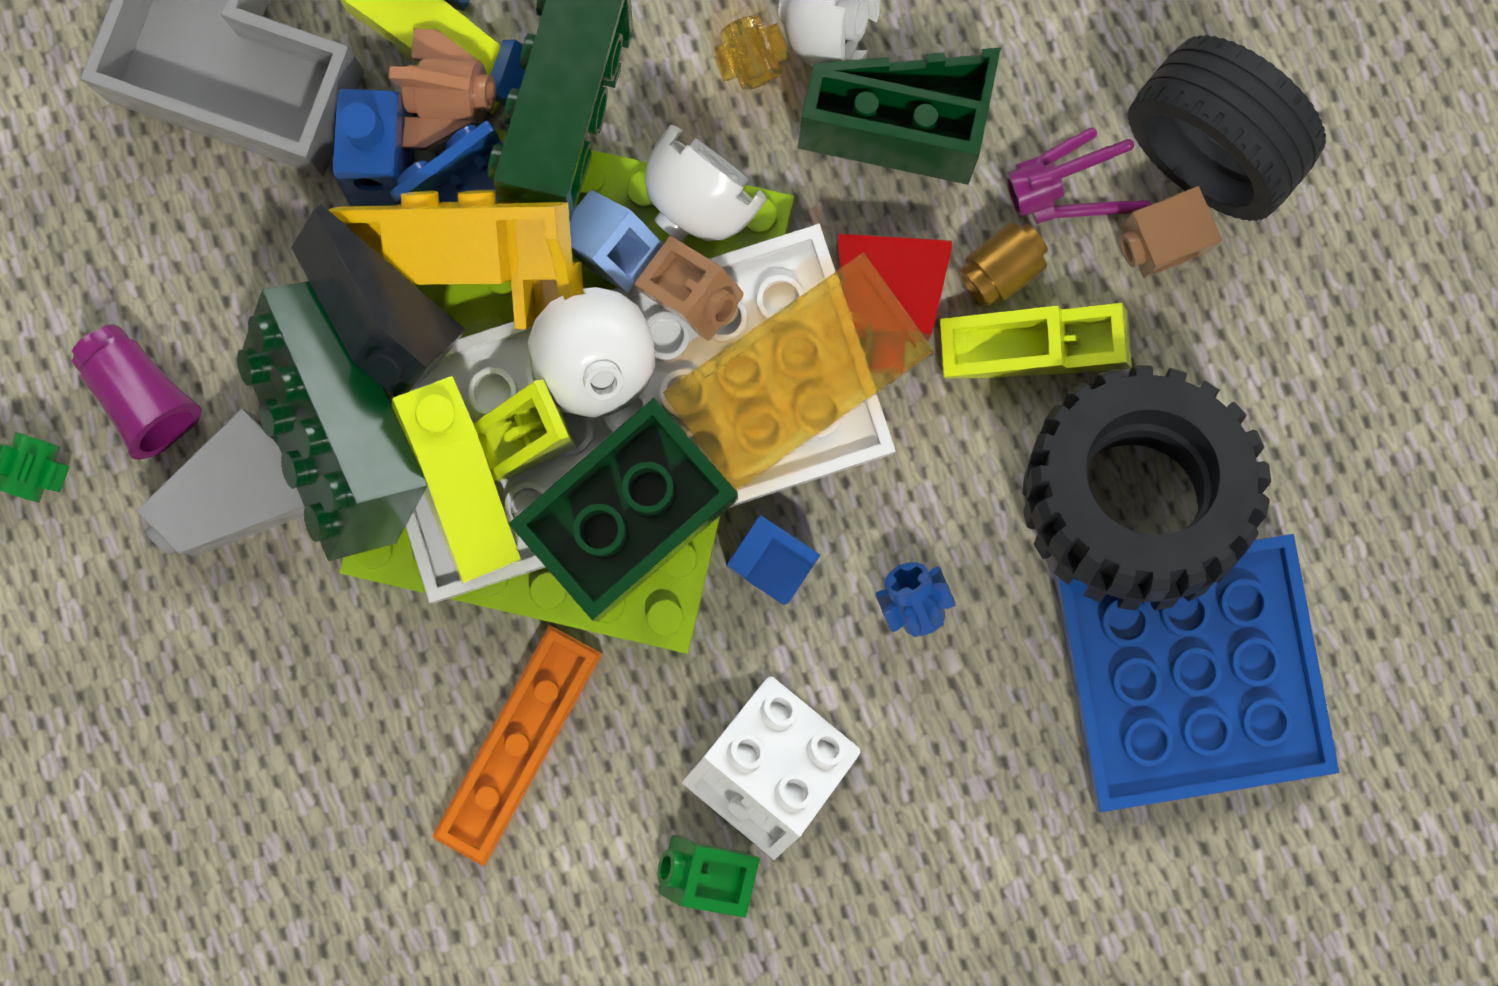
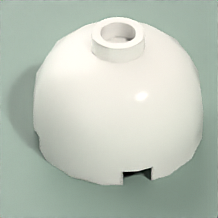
[778,0,881,67]
[644,125,767,242]
[528,287,656,417]

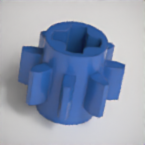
[875,562,955,637]

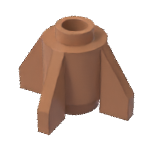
[388,28,496,151]

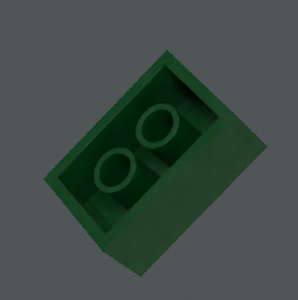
[508,397,739,622]

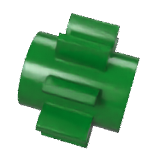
[0,431,70,503]

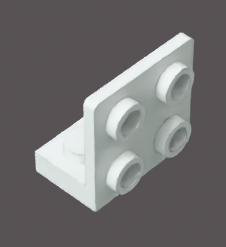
[682,677,860,860]

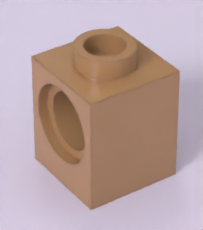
[1119,186,1222,278]

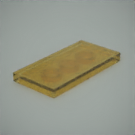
[663,252,935,491]

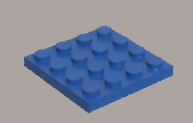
[1053,534,1340,813]

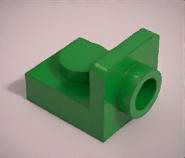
[657,835,760,918]

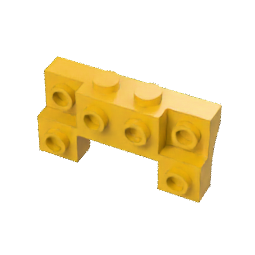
[328,190,584,329]

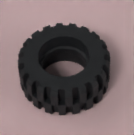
[1022,365,1271,611]

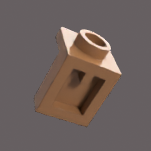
[634,235,744,341]

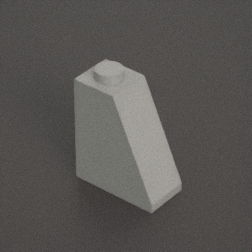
[137,408,305,557]

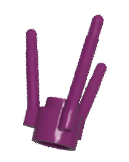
[1006,127,1152,224]

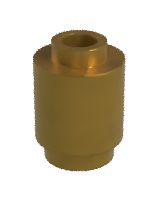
[958,222,1048,308]

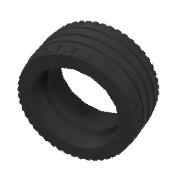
[1128,35,1326,221]

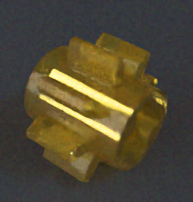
[714,15,788,90]

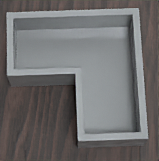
[80,0,364,177]

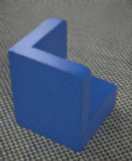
[726,515,821,605]

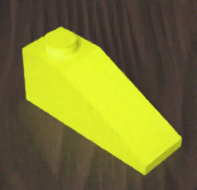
[392,376,521,584]

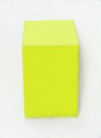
[473,379,577,483]

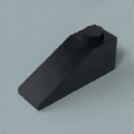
[291,204,465,397]

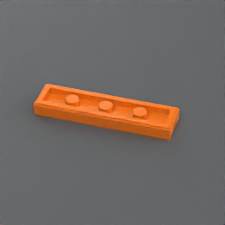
[432,625,603,867]

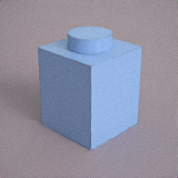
[570,190,663,293]

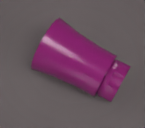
[71,324,202,460]

